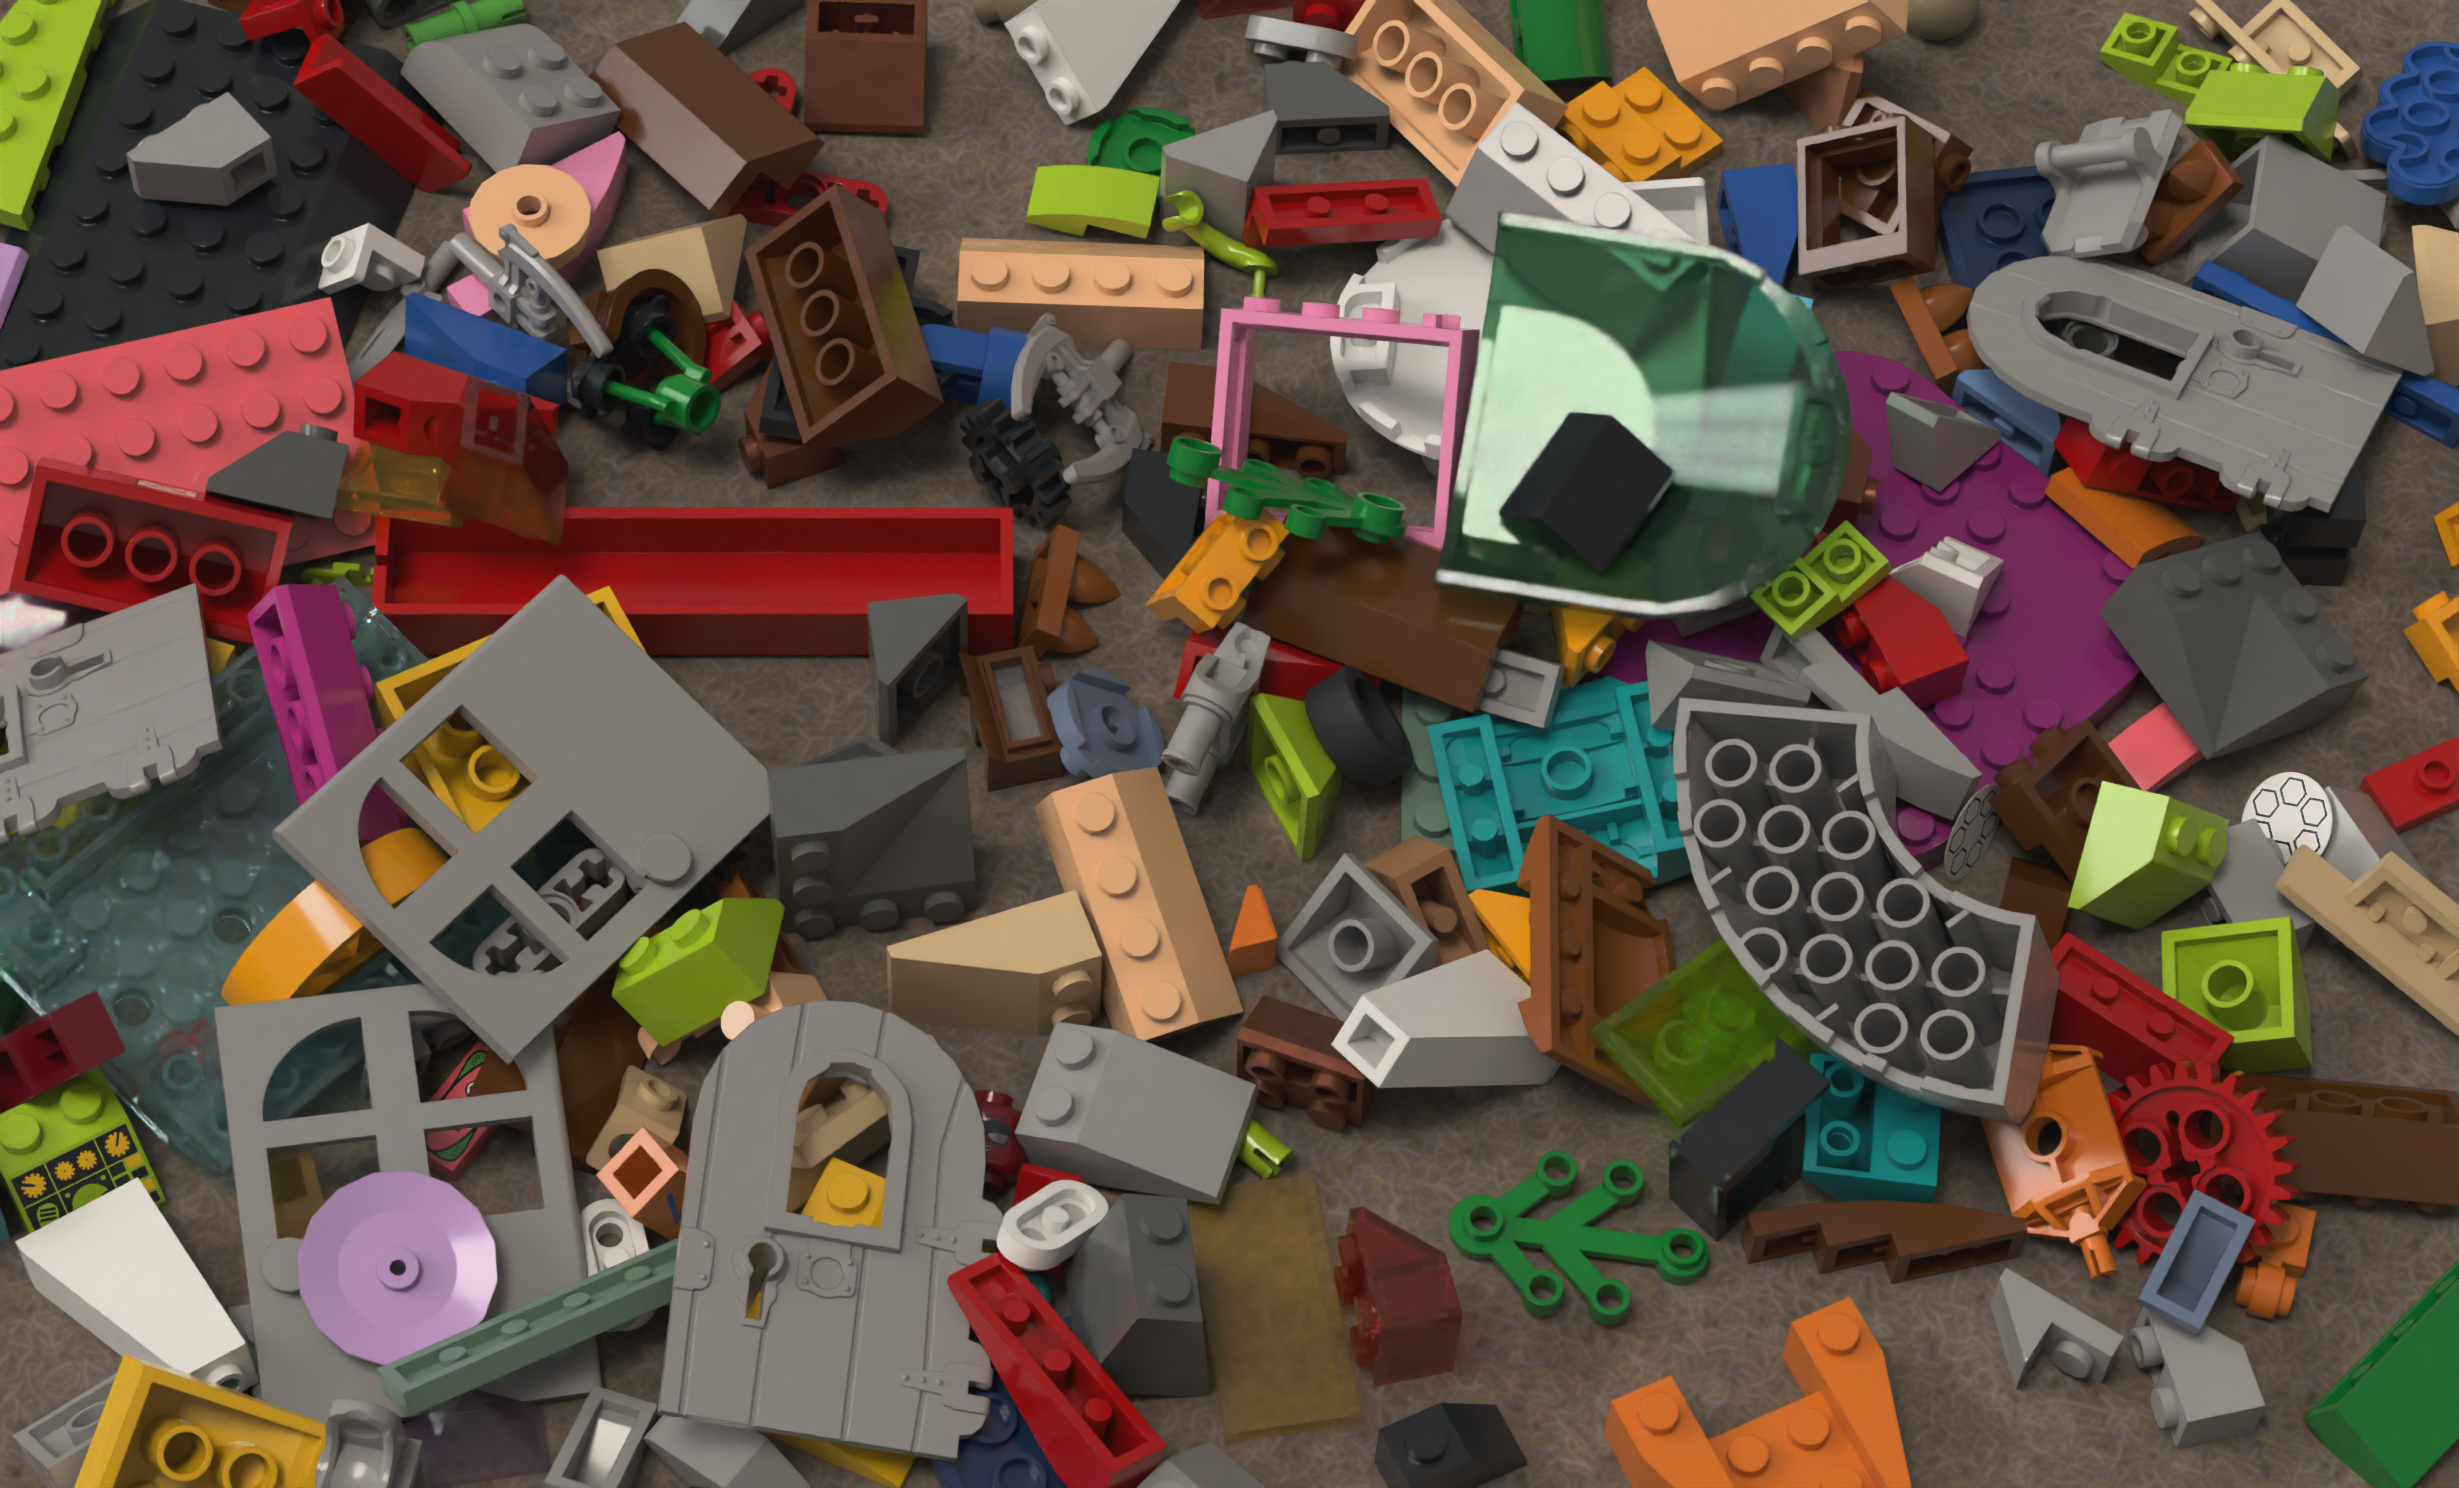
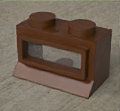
[958,645,1063,792]

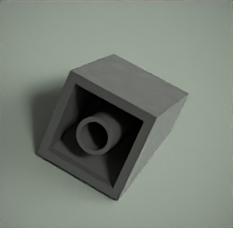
[1064,1193,1210,1397]

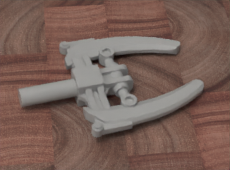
[449,223,614,416]
[1011,312,1154,485]

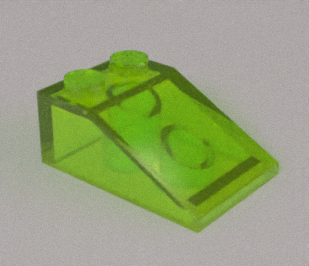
[1589,938,1812,1129]

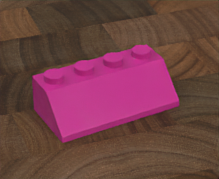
[247,584,407,848]

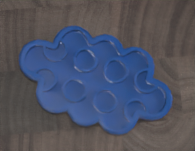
[2360,41,2459,205]

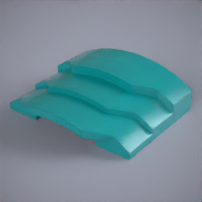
[1427,676,1692,898]

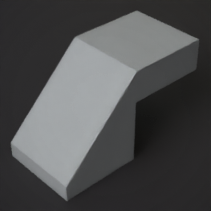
[643,1415,811,1488]

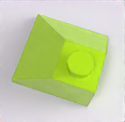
[1245,693,1343,862]
[2161,916,2312,1073]

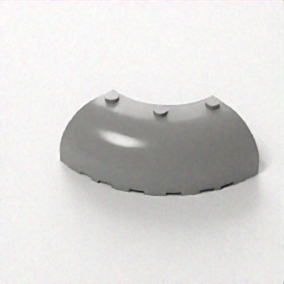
[1673,697,2060,1123]

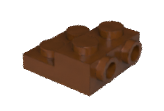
[1839,88,1973,235]
[1987,718,2142,884]

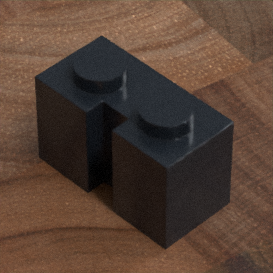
[2256,468,2366,587]

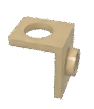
[586,1065,687,1171]

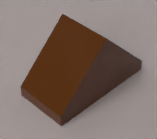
[1999,856,2073,952]

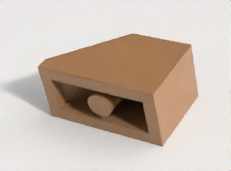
[1363,835,1492,968]

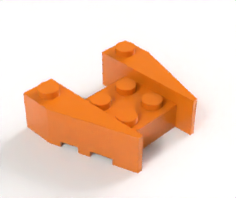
[1603,1297,1912,1488]

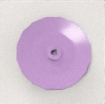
[298,1171,498,1366]

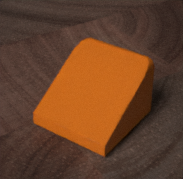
[1228,884,1278,979]

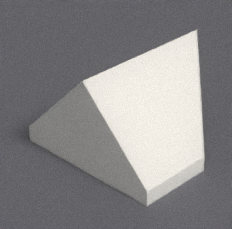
[1888,536,2004,638]

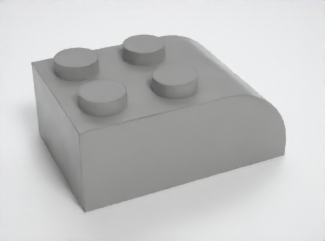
[400,24,621,173]

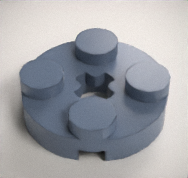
[1047,668,1165,779]

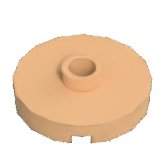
[468,164,592,270]

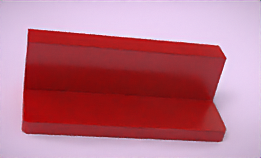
[293,33,472,193]
[1242,178,1442,248]
[2049,931,2235,1120]

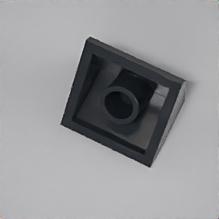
[1498,412,1676,577]

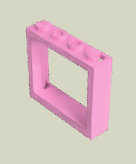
[1204,297,1480,556]

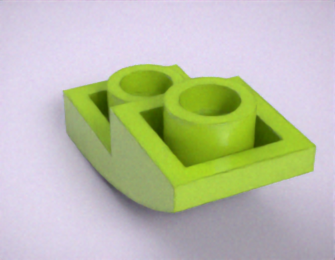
[2100,12,2234,106]
[1025,165,1160,239]
[1748,520,1892,641]

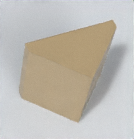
[597,214,747,324]

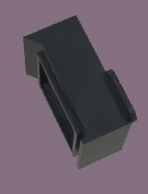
[1669,1035,1831,1242]

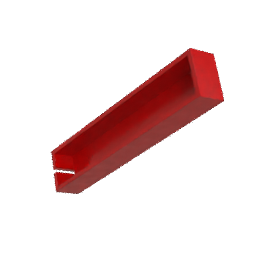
[371,507,1013,655]

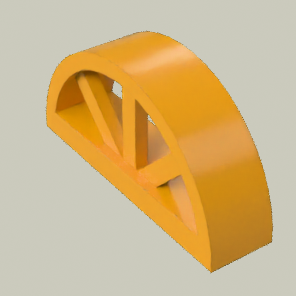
[221,827,449,1006]

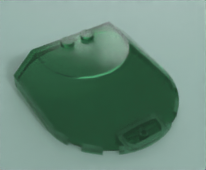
[1433,211,1852,620]

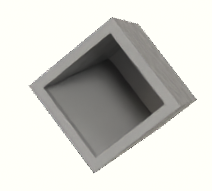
[2184,134,2386,304]

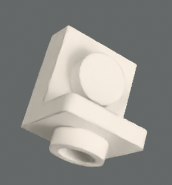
[318,223,426,295]

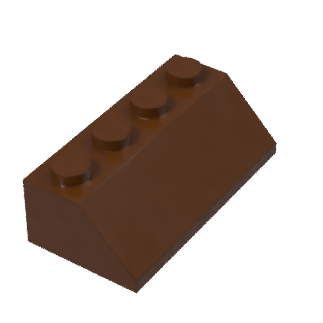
[744,184,944,448]
[2195,1070,2459,1212]

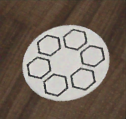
[2241,772,2333,867]
[1944,784,2000,881]

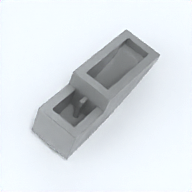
[543,1385,658,1488]

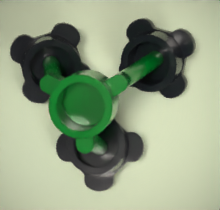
[570,294,721,451]

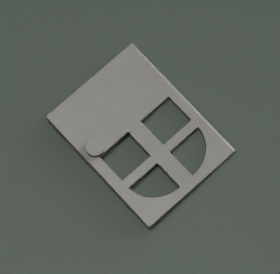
[272,575,770,1065]
[214,970,603,1423]

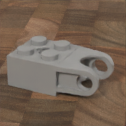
[315,1399,432,1488]

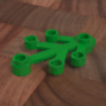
[1167,436,1408,544]
[1448,1150,1709,1325]

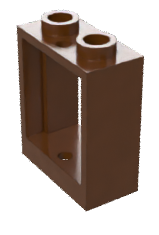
[1797,113,1936,293]

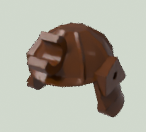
[566,269,706,417]

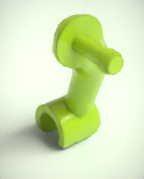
[1162,190,1279,298]

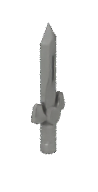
[348,240,460,391]

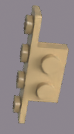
[2188,0,2364,161]
[2276,844,2459,1036]
[787,1034,937,1213]

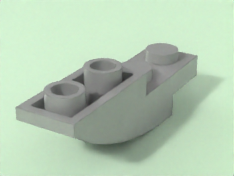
[1760,624,1982,821]

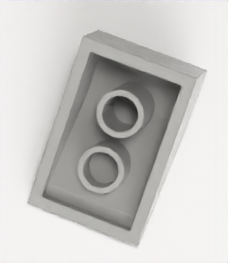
[1014,1021,1259,1205]

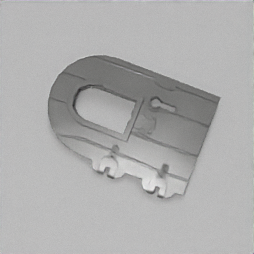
[1966,256,2404,513]
[0,583,223,846]
[657,1000,1003,1462]

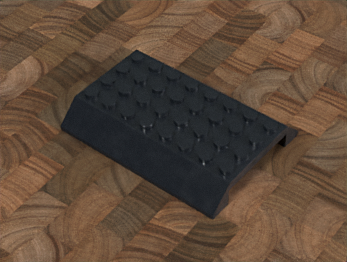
[0,0,445,371]

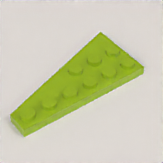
[0,0,115,232]

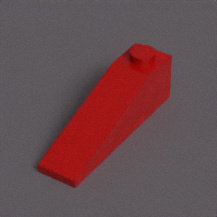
[947,1251,1167,1488]

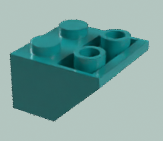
[1801,1053,1941,1204]

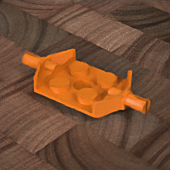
[1980,1044,2147,1282]

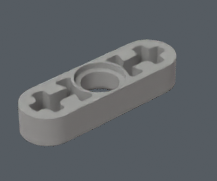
[473,848,628,975]

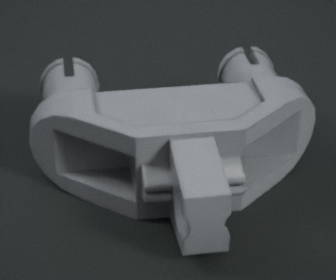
[1161,622,1271,816]

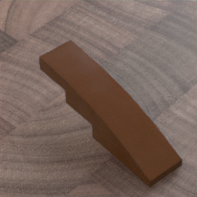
[1741,1200,2028,1284]

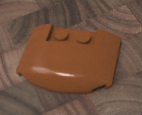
[1517,814,1678,1107]

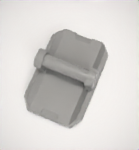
[2035,109,2183,259]

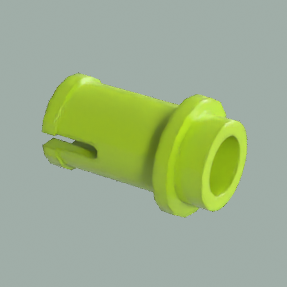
[1237,1116,1295,1184]

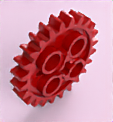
[2106,1058,2301,1265]

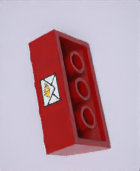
[9,457,294,645]

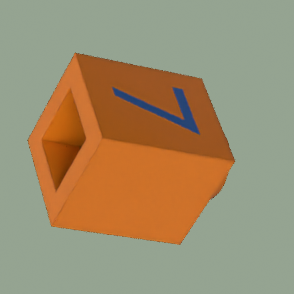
[596,1127,688,1241]

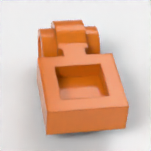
[2234,1201,2316,1320]

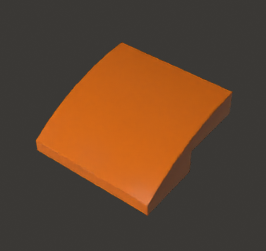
[2044,467,2204,570]

